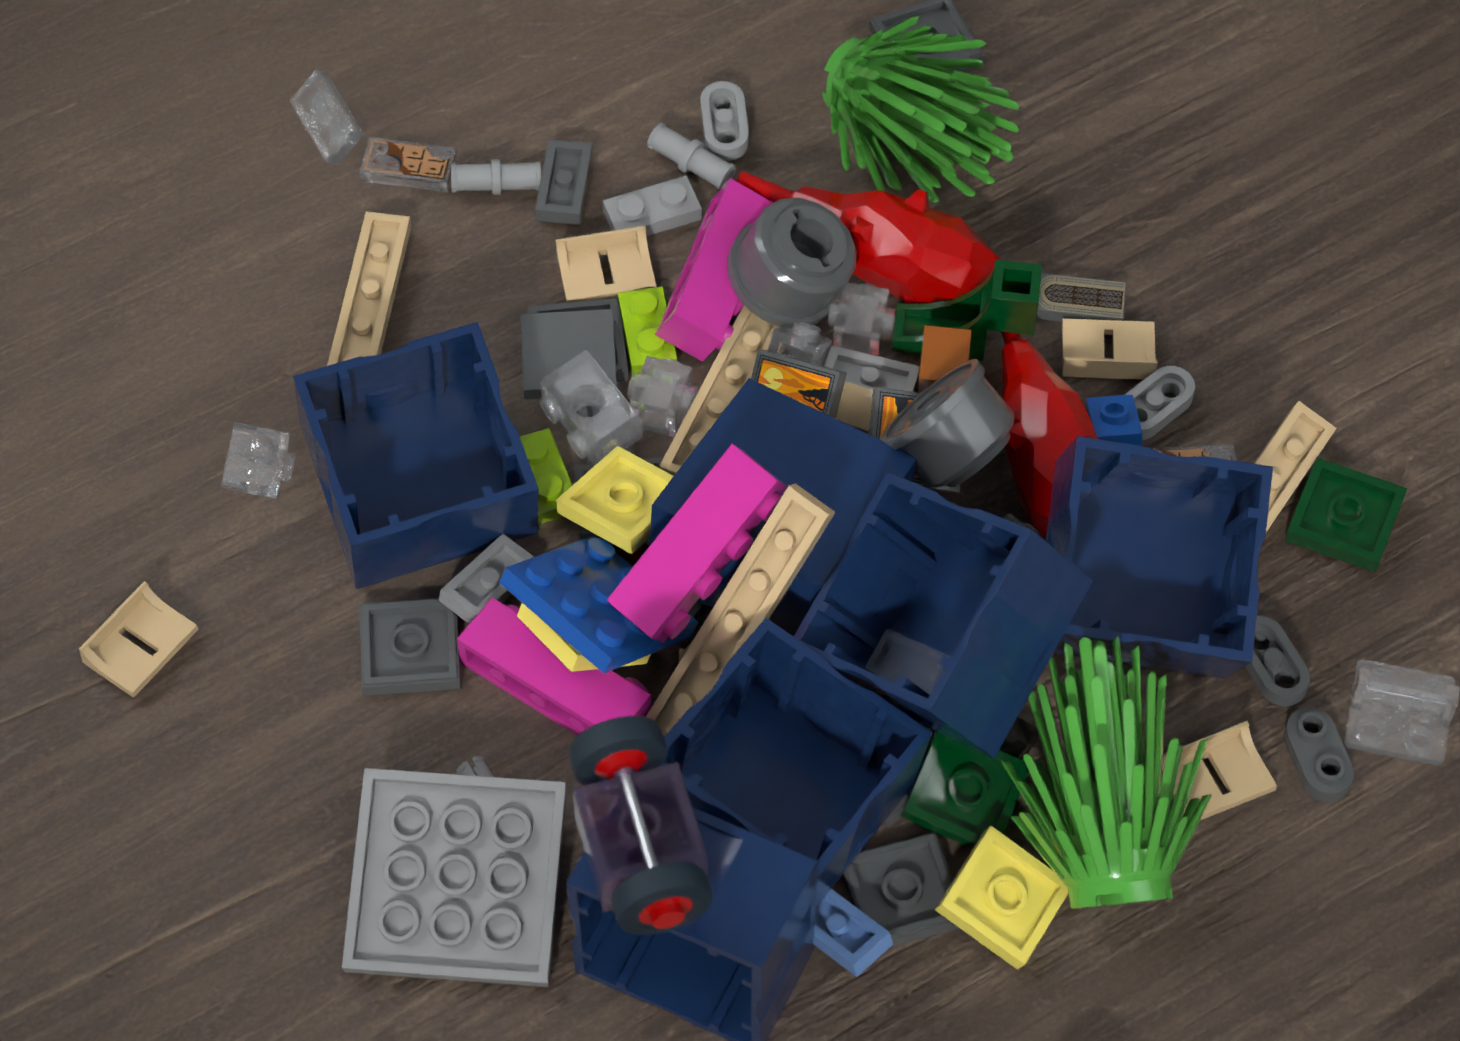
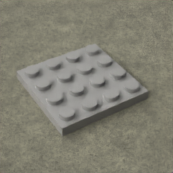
[342,768,567,987]

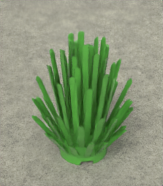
[822,16,1019,203]
[1001,635,1212,909]

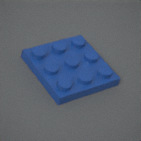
[499,535,698,674]

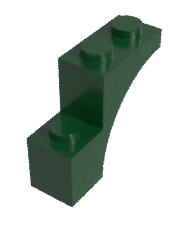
[892,260,1042,361]

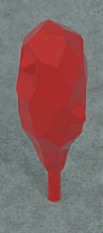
[737,171,1000,304]
[1001,332,1098,538]

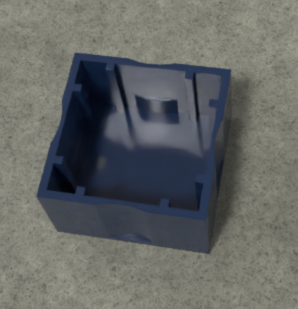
[293,322,539,589]
[649,378,917,637]
[1046,436,1273,679]
[794,472,1093,758]
[640,618,932,909]
[567,782,817,1041]

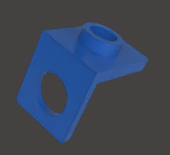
[1086,394,1143,446]

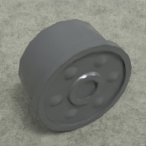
[727,198,857,329]
[880,359,1015,488]

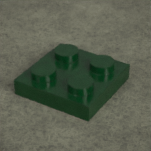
[1285,457,1407,573]
[900,730,1029,849]

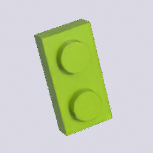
[618,286,678,377]
[520,428,572,525]

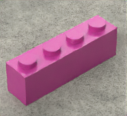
[655,178,773,362]
[607,444,788,643]
[457,597,651,736]

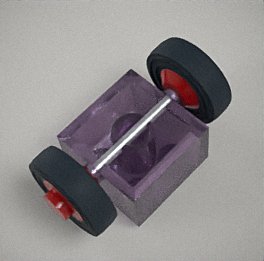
[569,716,713,935]

